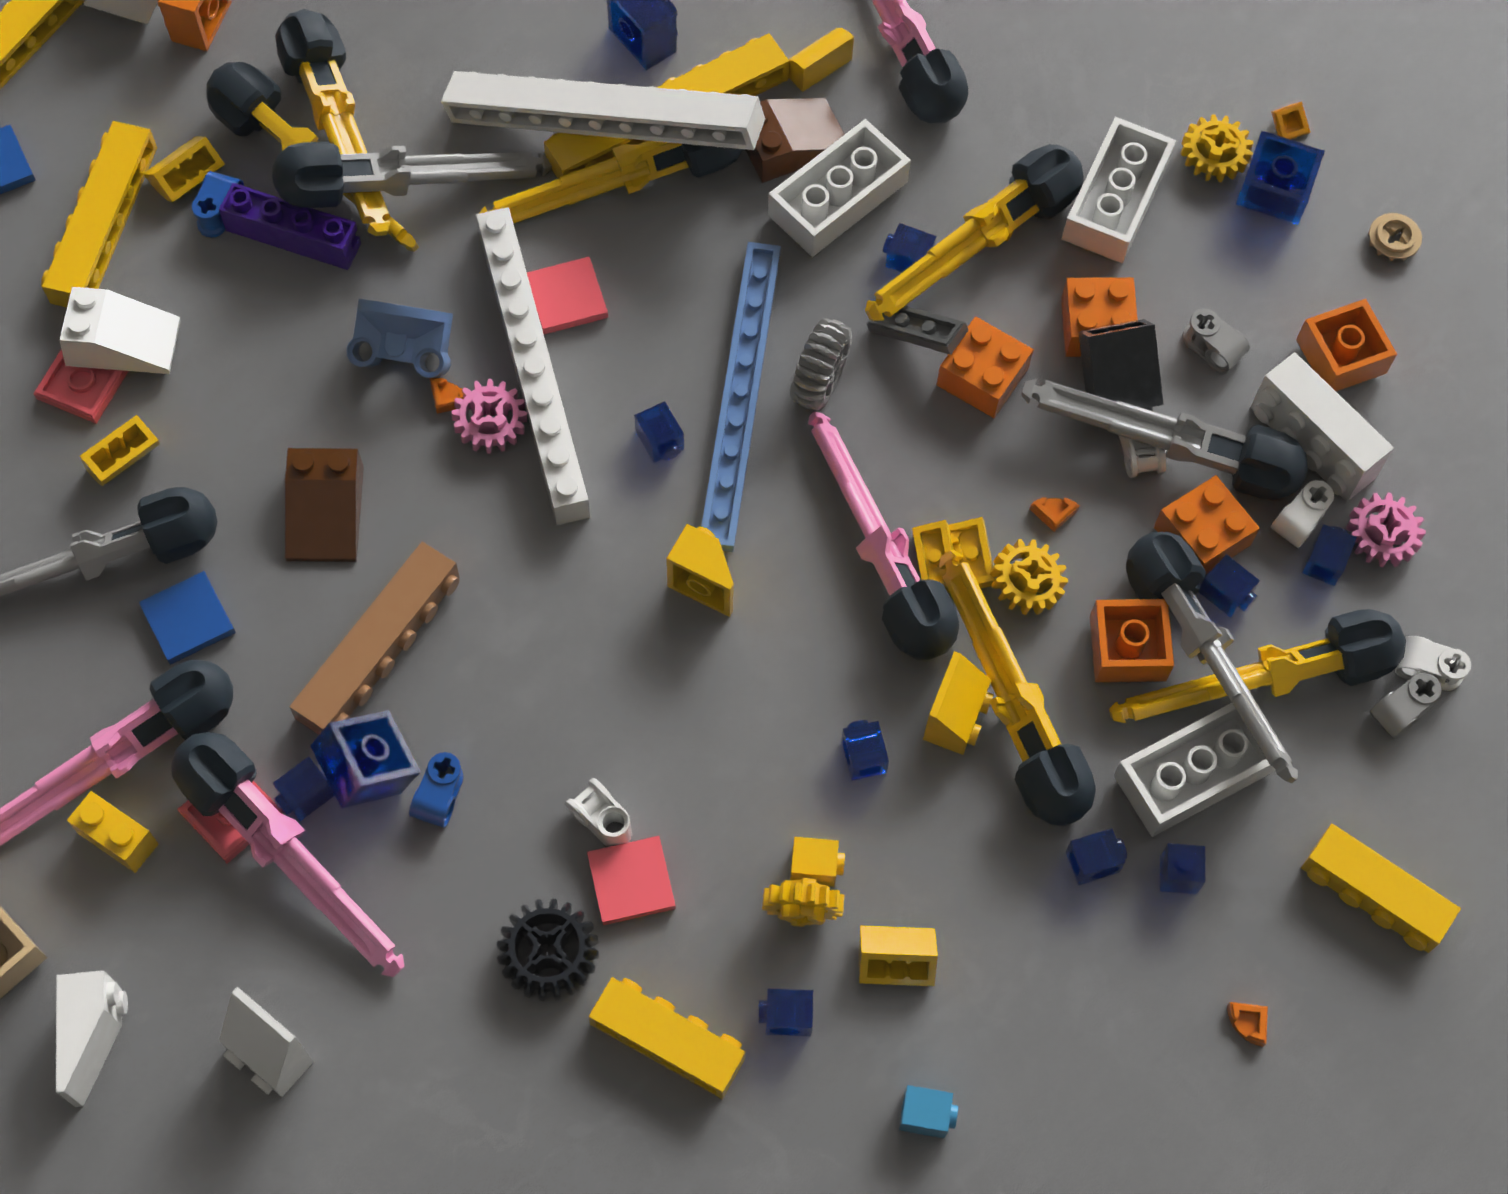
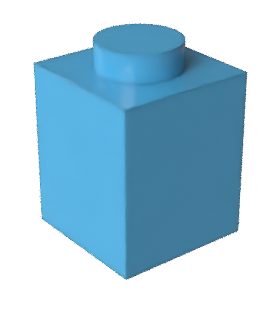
[898,1085,958,1139]

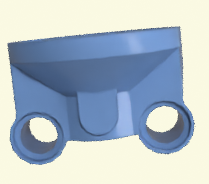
[346,298,453,378]

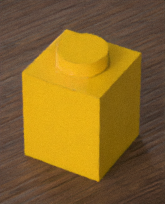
[790,836,845,887]

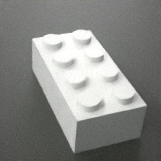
[1061,117,1177,264]
[768,119,911,257]
[1250,352,1394,502]
[1113,703,1276,837]

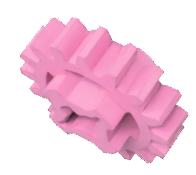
[452,379,527,454]
[1346,492,1426,567]

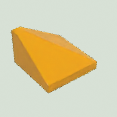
[1271,101,1311,143]

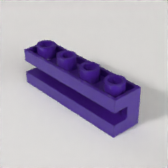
[219,183,361,270]

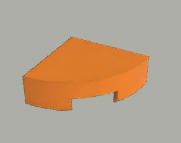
[430,378,464,414]
[1029,497,1080,532]
[1227,1002,1268,1047]

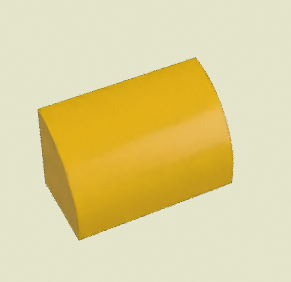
[789,27,854,92]
[143,136,225,202]
[80,415,160,486]
[859,925,938,987]

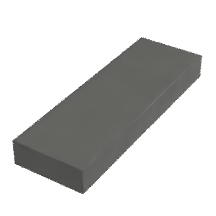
[867,306,969,355]

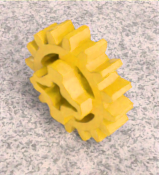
[1181,114,1254,182]
[990,539,1068,615]
[762,878,845,927]

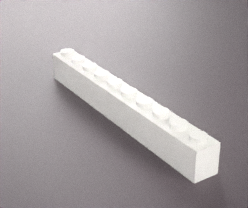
[441,71,765,150]
[476,207,590,526]

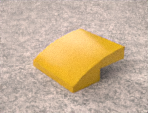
[912,517,996,593]

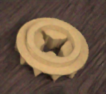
[1368,213,1422,262]

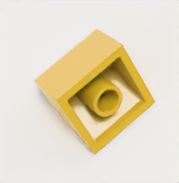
[666,524,734,617]
[923,651,994,755]

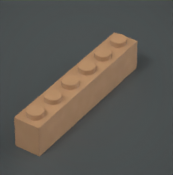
[289,541,460,742]

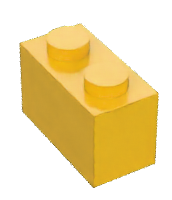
[67,791,159,873]

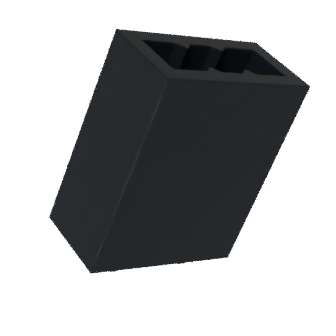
[1078,319,1164,411]

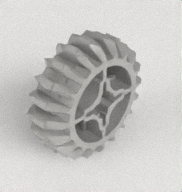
[790,318,853,411]

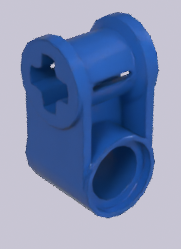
[191,171,244,237]
[409,752,464,828]

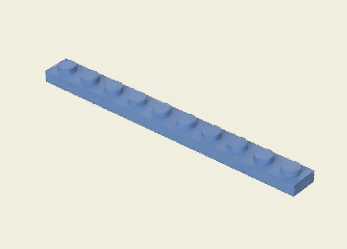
[701,242,781,552]

